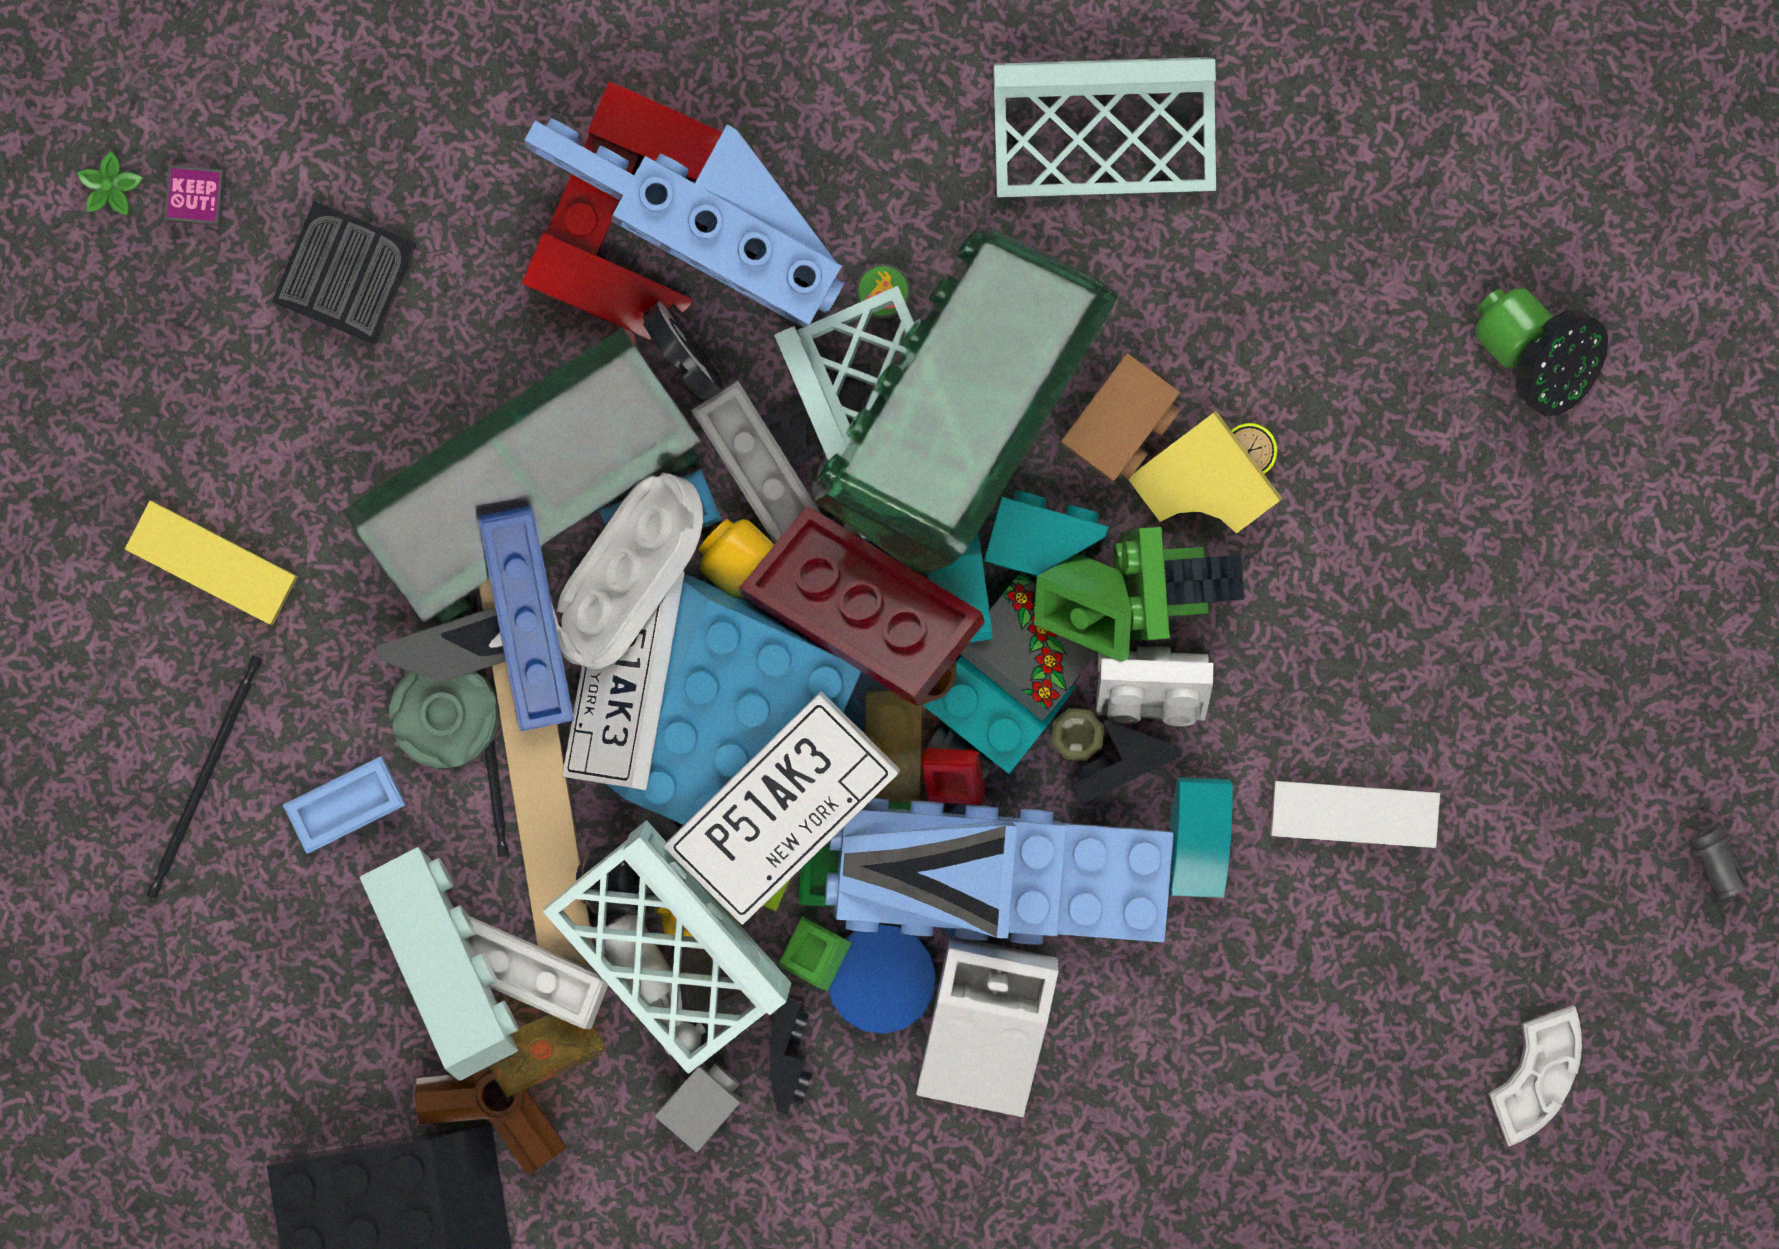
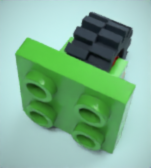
[1113,527,1245,641]

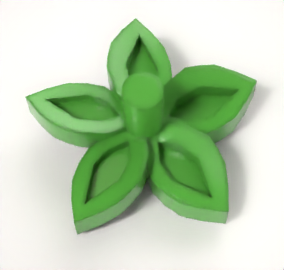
[77,151,144,216]

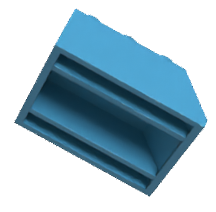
[607,573,862,825]

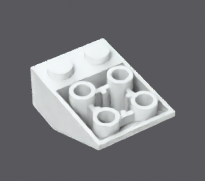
[916,935,1058,1117]

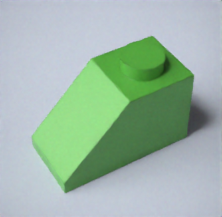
[1034,553,1132,662]

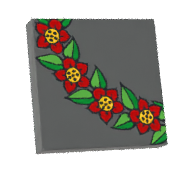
[960,572,1097,721]

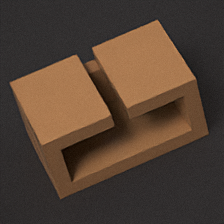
[1060,353,1181,483]

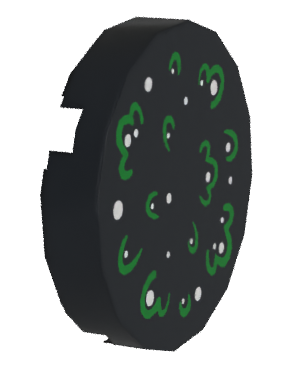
[1516,310,1608,416]

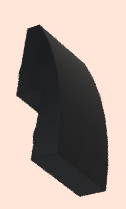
[770,993,813,1114]

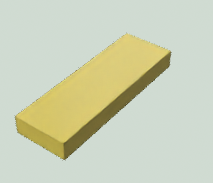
[125,501,298,625]

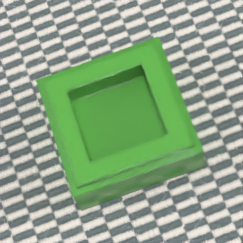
[778,916,852,991]

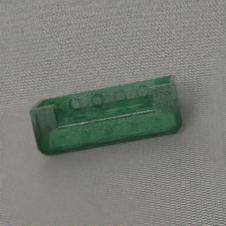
[814,227,1118,576]

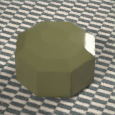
[1051,708,1104,761]

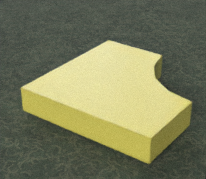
[1129,411,1283,533]

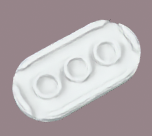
[556,473,703,670]

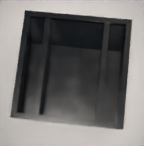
[267,1123,512,1249]

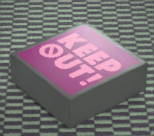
[164,165,226,226]

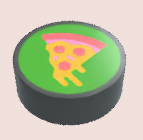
[856,264,911,320]

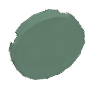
[389,671,500,768]

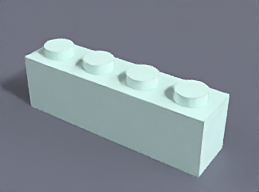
[360,847,519,1081]

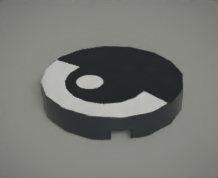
[643,301,724,401]

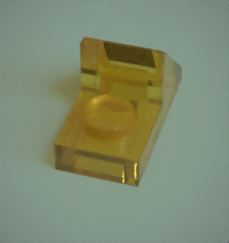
[866,690,922,802]

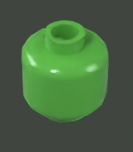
[1475,288,1554,369]

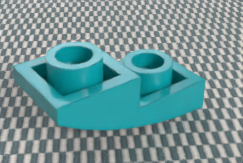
[1169,777,1233,898]

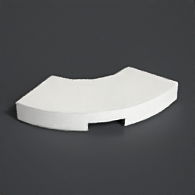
[1488,1005,1582,1147]

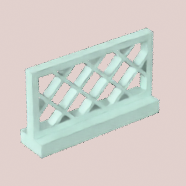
[993,57,1216,197]
[774,286,985,543]
[543,820,791,1074]

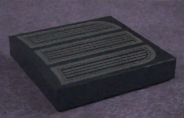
[272,201,417,345]

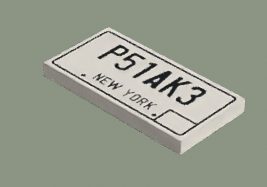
[562,571,685,790]
[663,691,900,925]

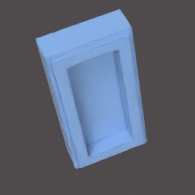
[283,756,407,854]

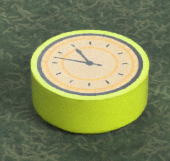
[1231,423,1277,474]

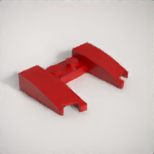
[522,81,722,340]

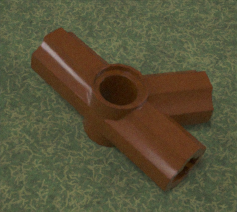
[415,1059,568,1175]

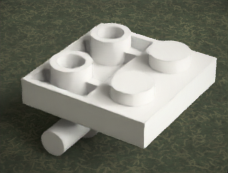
[1096,646,1213,726]

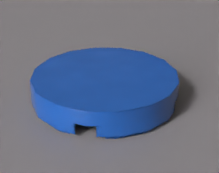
[828,923,936,1034]

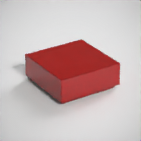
[921,748,985,805]

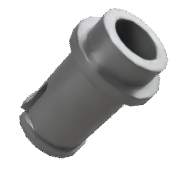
[1690,825,1750,900]

